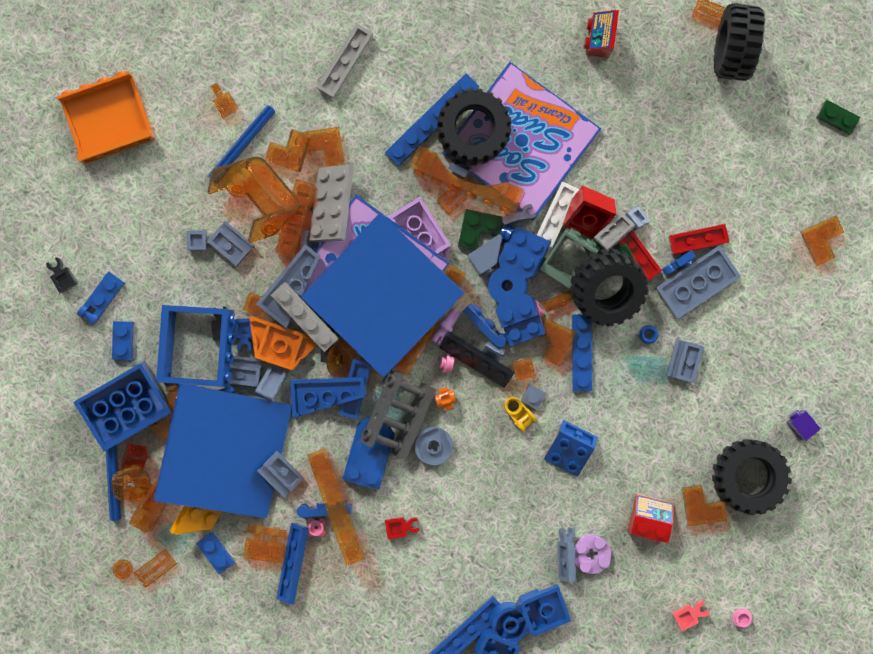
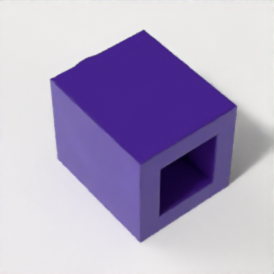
[786,410,821,441]

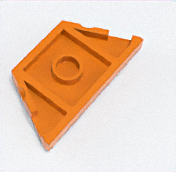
[249,316,317,371]

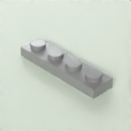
[317,23,373,99]
[271,282,339,352]

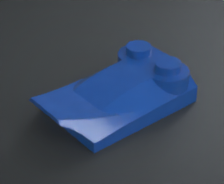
[342,417,395,489]

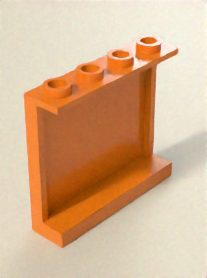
[56,71,155,164]

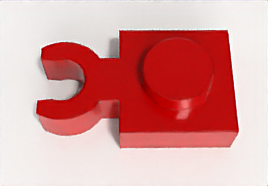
[385,516,420,539]

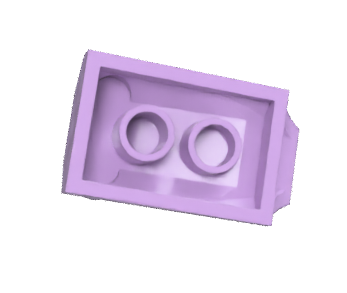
[388,197,451,260]

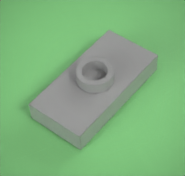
[594,212,635,252]

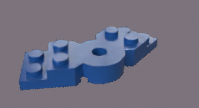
[488,226,551,347]
[474,584,571,654]

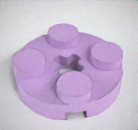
[574,534,611,574]

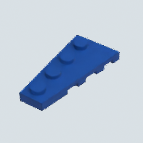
[290,377,367,418]

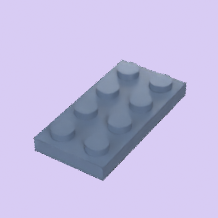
[655,245,741,320]

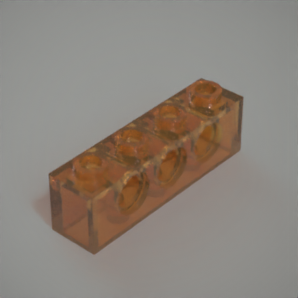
[275,179,316,259]

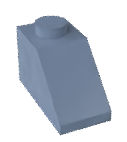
[467,234,502,276]

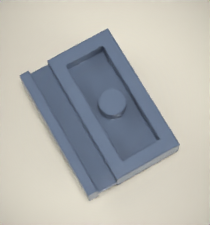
[207,221,255,266]
[666,339,704,383]
[229,356,262,387]
[257,451,304,498]

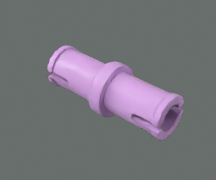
[431,307,462,346]

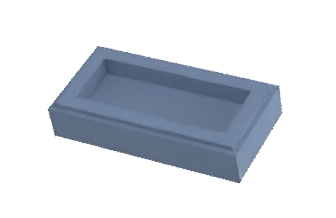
[254,364,289,403]

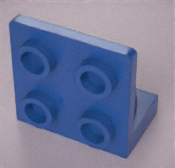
[544,420,598,476]

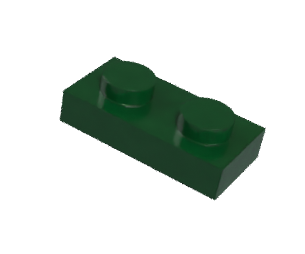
[816,100,860,135]

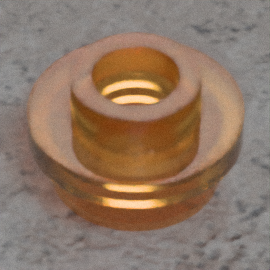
[113,559,133,579]

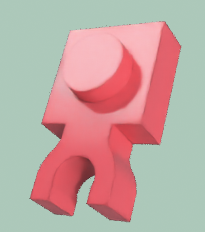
[672,600,710,631]

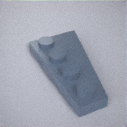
[256,244,320,328]

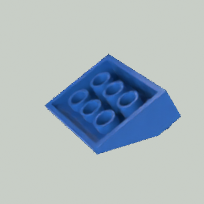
[73,361,172,451]

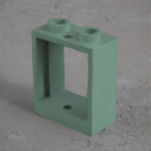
[540,228,599,288]

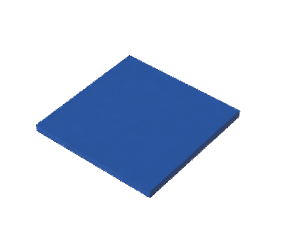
[301,212,465,378]
[153,383,292,518]

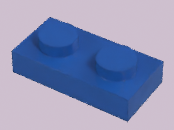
[112,321,134,360]
[196,531,235,574]

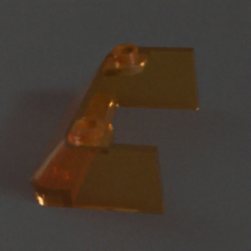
[207,157,300,244]

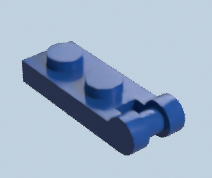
[77,271,125,326]
[462,303,508,347]
[297,501,352,517]

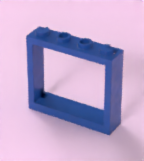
[156,305,236,387]

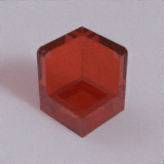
[121,443,147,476]

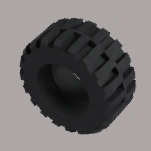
[713,3,765,81]
[437,88,512,165]
[570,249,649,327]
[712,439,792,515]

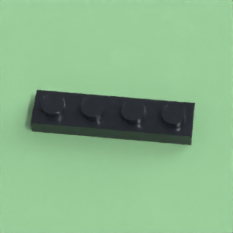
[440,331,515,388]

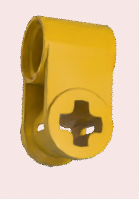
[503,397,538,433]

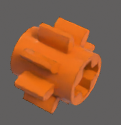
[435,387,457,411]

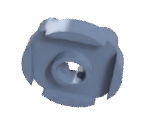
[415,427,453,466]

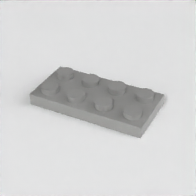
[309,164,354,243]

